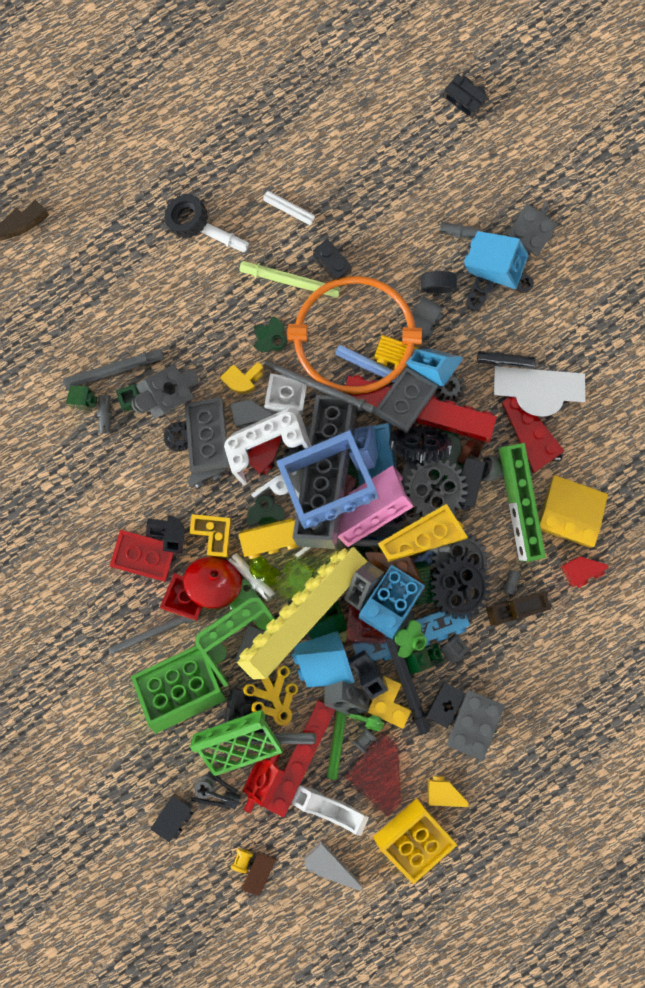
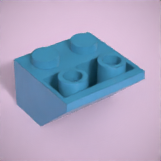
[406,349,463,386]

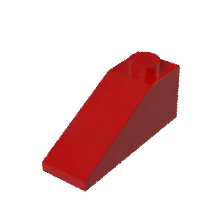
[247,435,282,475]

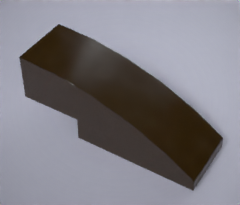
[0,200,49,241]
[485,591,551,626]

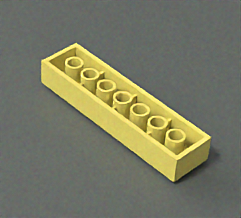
[237,547,367,679]

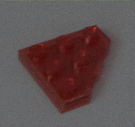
[344,733,401,817]

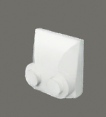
[264,373,307,415]

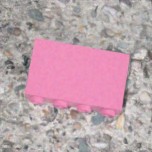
[338,465,414,547]

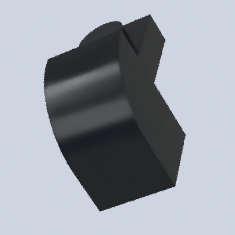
[146,515,185,554]
[348,650,388,700]

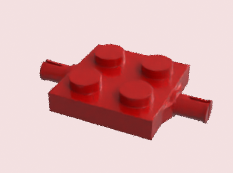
[242,754,285,814]

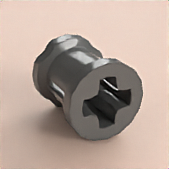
[352,728,377,754]
[195,776,216,799]

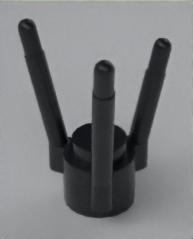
[191,771,241,810]

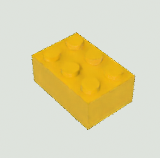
[239,517,299,559]

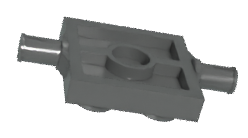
[506,202,558,256]

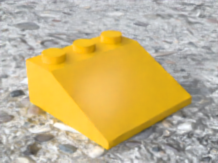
[539,475,608,548]
[373,798,458,884]

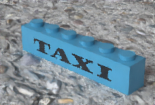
[352,612,470,661]

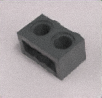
[324,681,369,715]

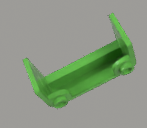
[195,597,276,687]

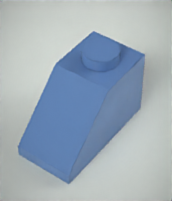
[349,425,378,470]

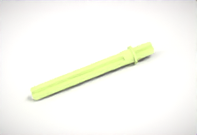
[240,261,340,298]

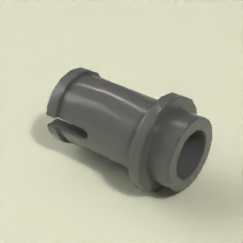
[502,570,521,596]

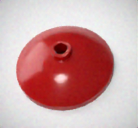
[183,556,242,609]

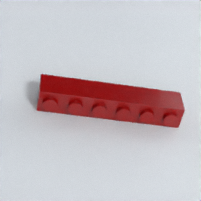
[266,699,335,818]

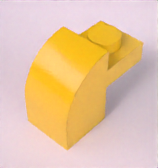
[220,362,264,394]

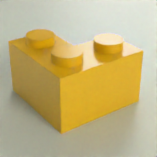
[190,514,232,558]
[368,675,411,729]

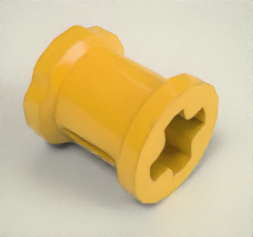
[231,848,253,874]

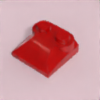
[160,573,202,621]

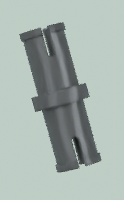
[439,221,479,239]
[97,395,112,434]

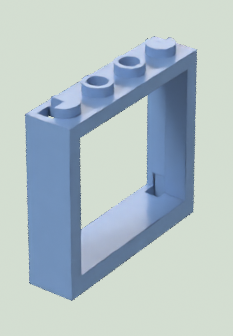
[276,430,379,529]

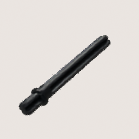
[386,636,430,735]

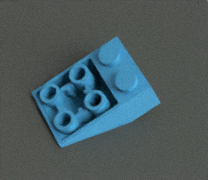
[359,565,425,640]

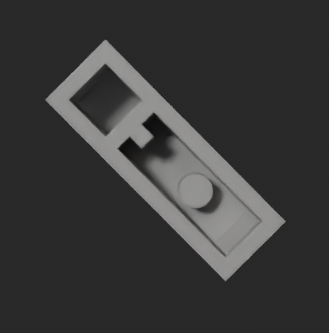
[304,840,363,891]

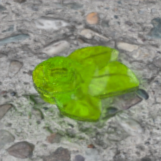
[249,556,282,586]

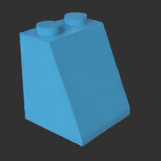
[464,231,528,289]
[292,631,355,687]

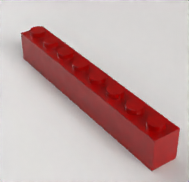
[345,375,497,443]

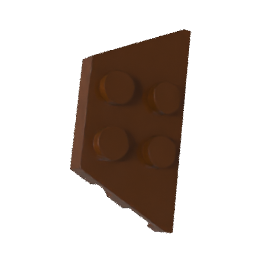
[365,551,426,595]

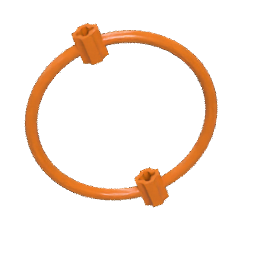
[287,276,422,394]

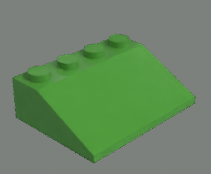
[131,646,226,734]

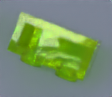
[275,559,314,602]

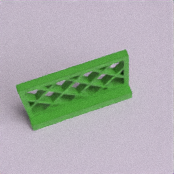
[190,710,283,776]

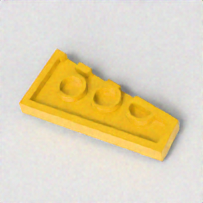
[378,504,467,562]

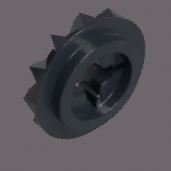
[163,421,188,452]

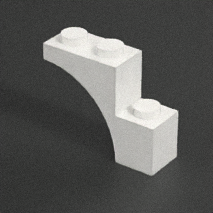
[292,785,369,836]

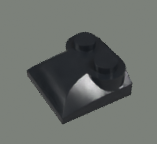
[224,688,270,733]

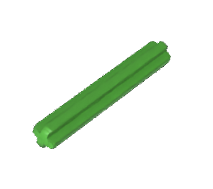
[327,711,346,780]

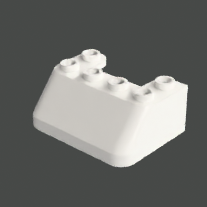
[224,408,311,486]

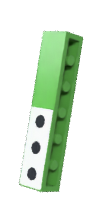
[498,443,546,562]

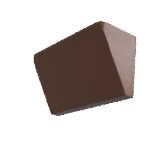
[241,851,276,896]

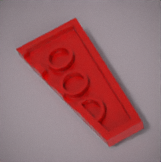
[502,396,564,474]

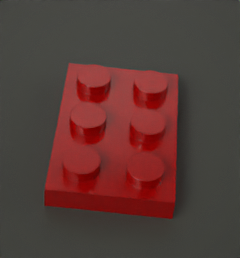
[109,530,174,582]

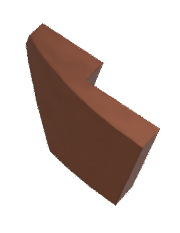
[458,439,486,464]

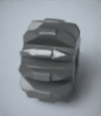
[435,373,466,402]

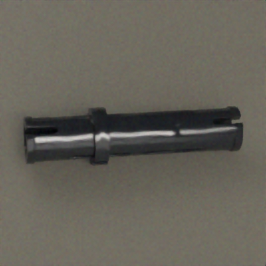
[477,351,536,369]

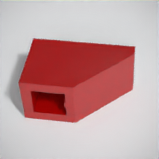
[560,557,609,588]

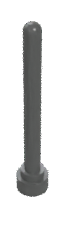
[109,616,196,654]

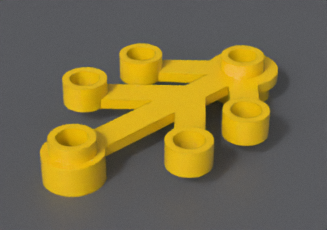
[243,666,298,726]

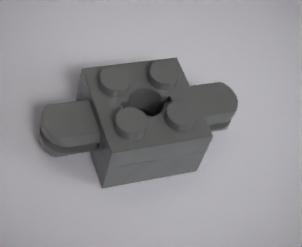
[132,364,198,419]

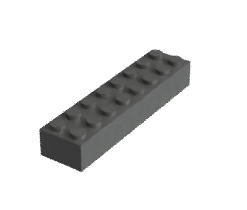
[292,395,357,549]

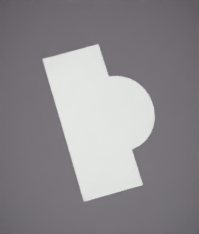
[494,366,585,416]

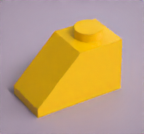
[427,775,468,807]

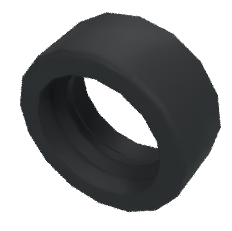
[421,271,457,294]

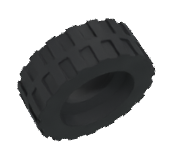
[164,194,208,239]

